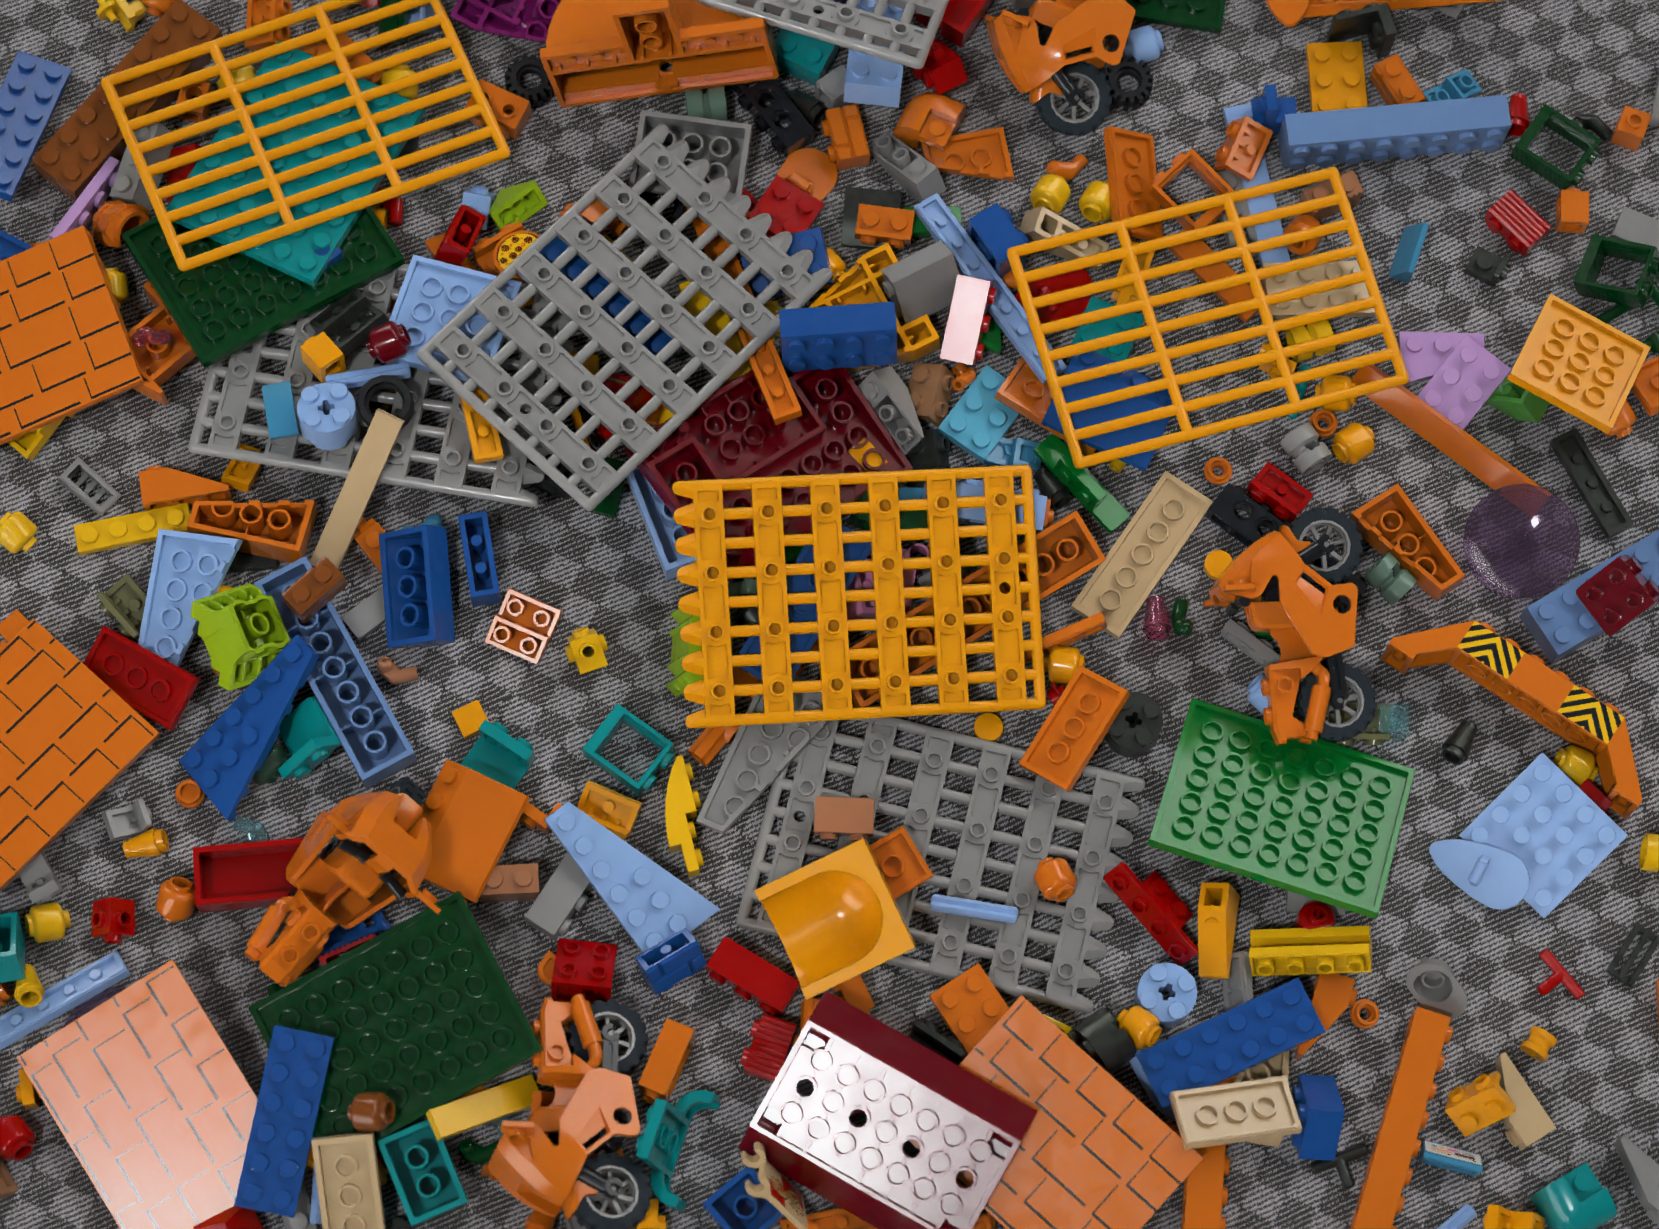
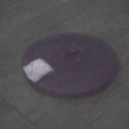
[1463,484,1580,600]

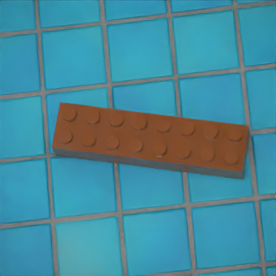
[31,0,223,201]

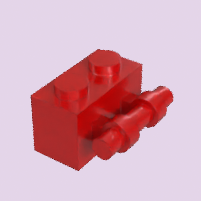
[909,39,968,95]

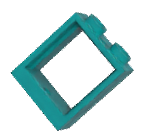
[582,703,675,796]

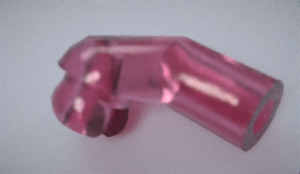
[132,326,171,347]

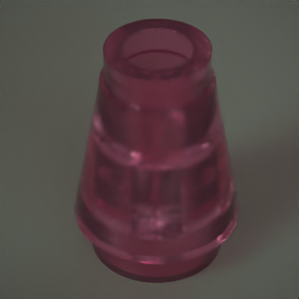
[1143,596,1172,641]

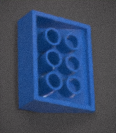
[1041,351,1182,472]

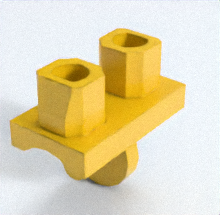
[96,0,146,33]

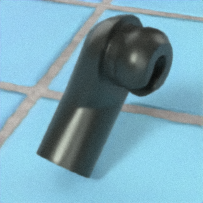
[1573,114,1613,141]

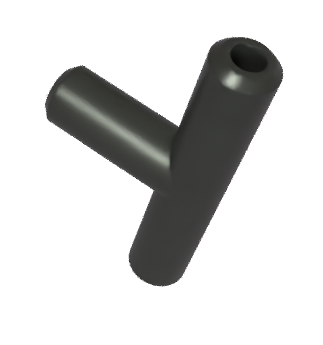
[1309,1144,1369,1189]

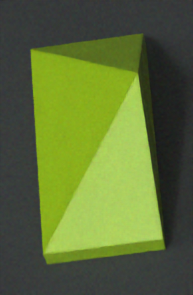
[489,180,548,231]

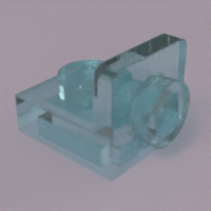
[1379,704,1410,742]

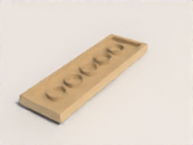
[1070,471,1214,640]

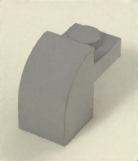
[19,852,63,905]

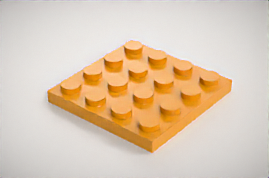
[1507,293,1651,434]

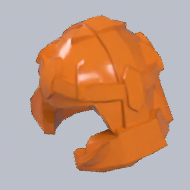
[92,200,150,248]

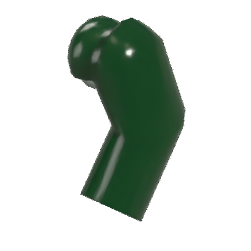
[1170,599,1193,636]
[458,1139,499,1165]

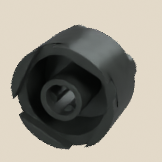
[1104,692,1163,757]
[1067,1008,1137,1075]

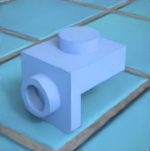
[462,185,495,230]

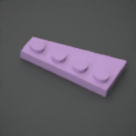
[49,156,120,240]

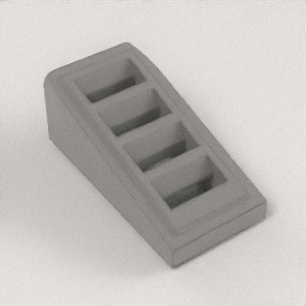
[58,457,122,517]

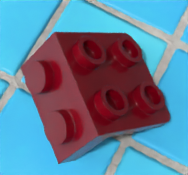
[1576,555,1659,635]

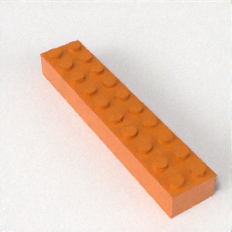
[849,510,1106,708]

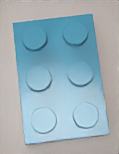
[937,365,1021,464]

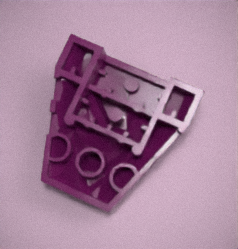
[449,0,561,44]

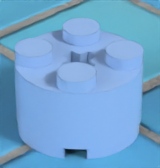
[297,383,358,450]
[1134,963,1197,1028]

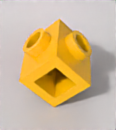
[564,626,608,675]

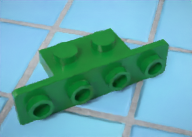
[1033,434,1130,533]

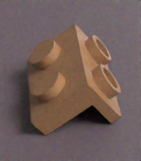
[908,363,956,427]

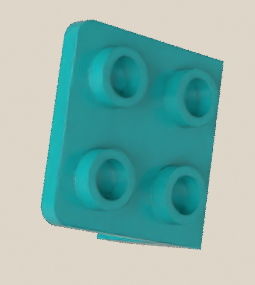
[278,697,342,779]
[460,719,535,789]

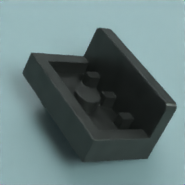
[905,429,951,488]

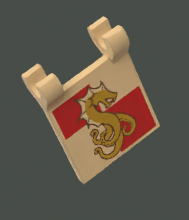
[741,1141,808,1229]

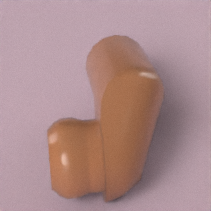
[377,656,419,685]

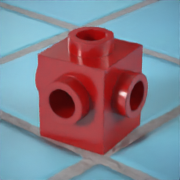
[91,897,136,944]

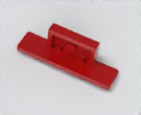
[1103,862,1198,966]

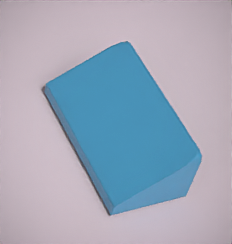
[1389,222,1429,283]

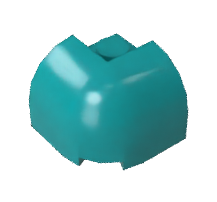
[1529,1162,1617,1229]

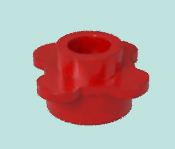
[1046,681,1066,706]

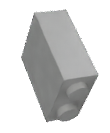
[881,240,959,324]

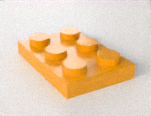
[1305,41,1368,112]

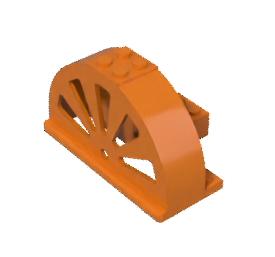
[540,0,779,108]

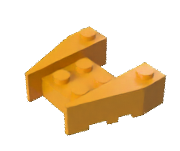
[809,242,940,371]

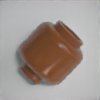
[347,1092,395,1132]

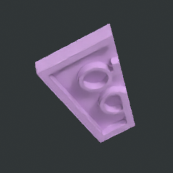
[1398,331,1484,387]

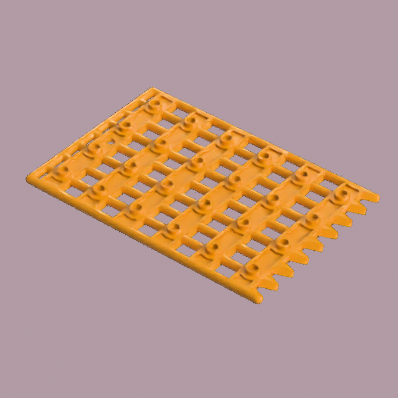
[672,465,1046,728]

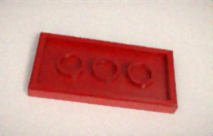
[83,625,201,731]

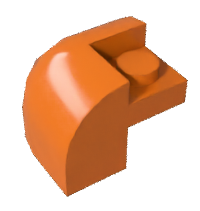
[893,91,967,151]

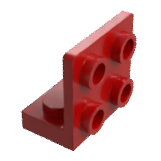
[551,938,617,1005]

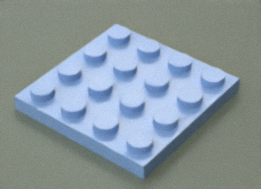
[389,254,523,381]
[1459,752,1628,918]

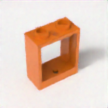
[1149,148,1236,231]
[638,1018,695,1105]

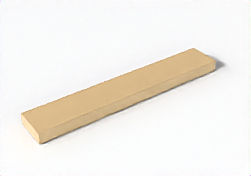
[310,408,405,570]

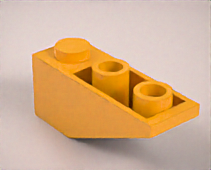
[1197,882,1240,979]

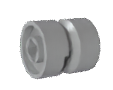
[1280,422,1333,476]

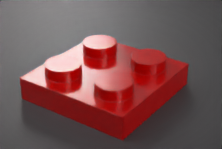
[747,175,825,237]

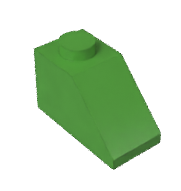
[1486,377,1550,423]

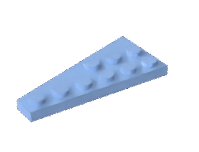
[138,529,243,666]
[543,802,720,953]

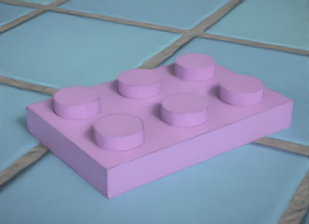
[1417,334,1511,430]

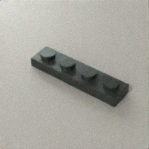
[1549,428,1634,540]

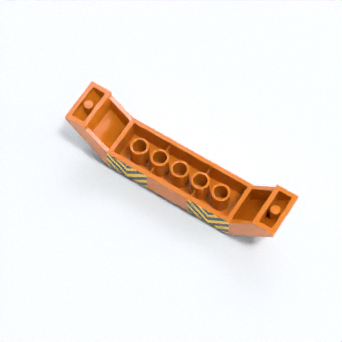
[1380,620,1642,819]

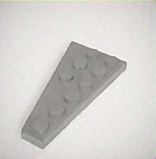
[696,675,830,835]

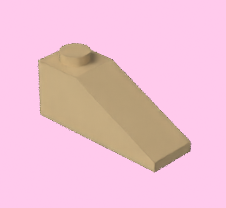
[1018,206,1110,270]
[1495,1052,1556,1151]

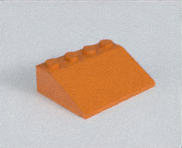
[415,759,530,904]

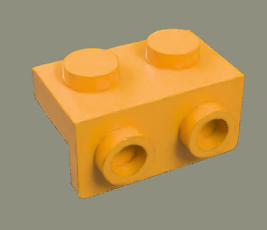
[577,780,642,840]
[1444,1071,1516,1137]

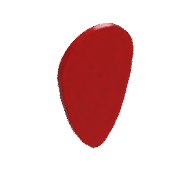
[1014,262,1092,324]

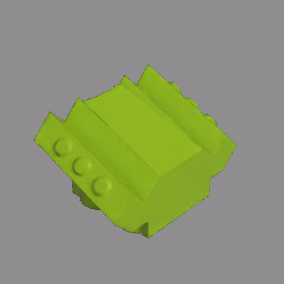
[190,583,290,691]
[665,607,703,697]

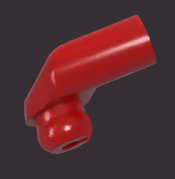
[376,187,403,226]

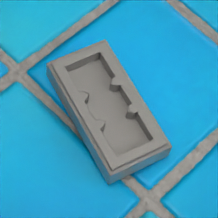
[1222,951,1254,1012]

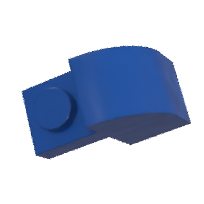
[1251,84,1297,135]

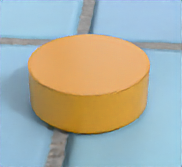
[1204,550,1233,580]
[973,713,1003,742]

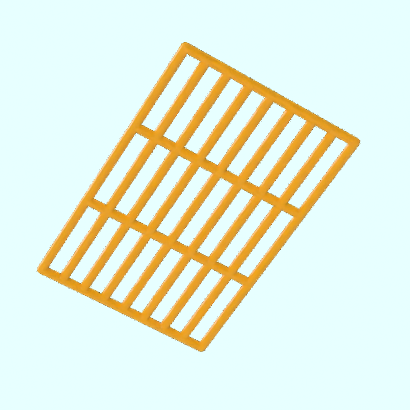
[101,0,511,272]
[1006,167,1409,469]

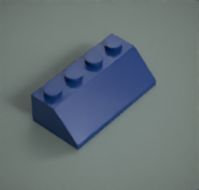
[379,524,455,649]

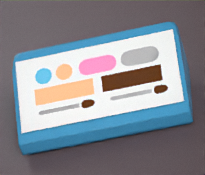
[1418,1140,1483,1177]

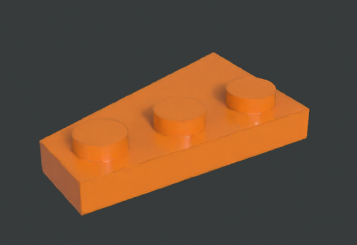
[921,127,1014,182]

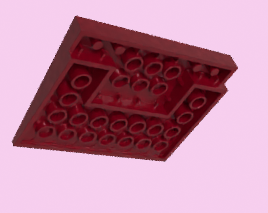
[625,353,913,584]

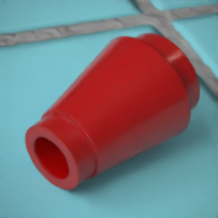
[1508,93,1530,136]

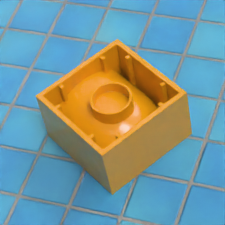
[754,838,917,1000]

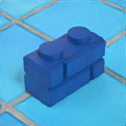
[635,928,706,995]

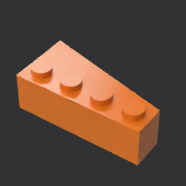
[1348,484,1465,601]
[187,500,317,563]

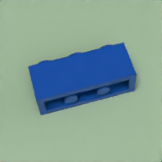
[458,511,502,607]

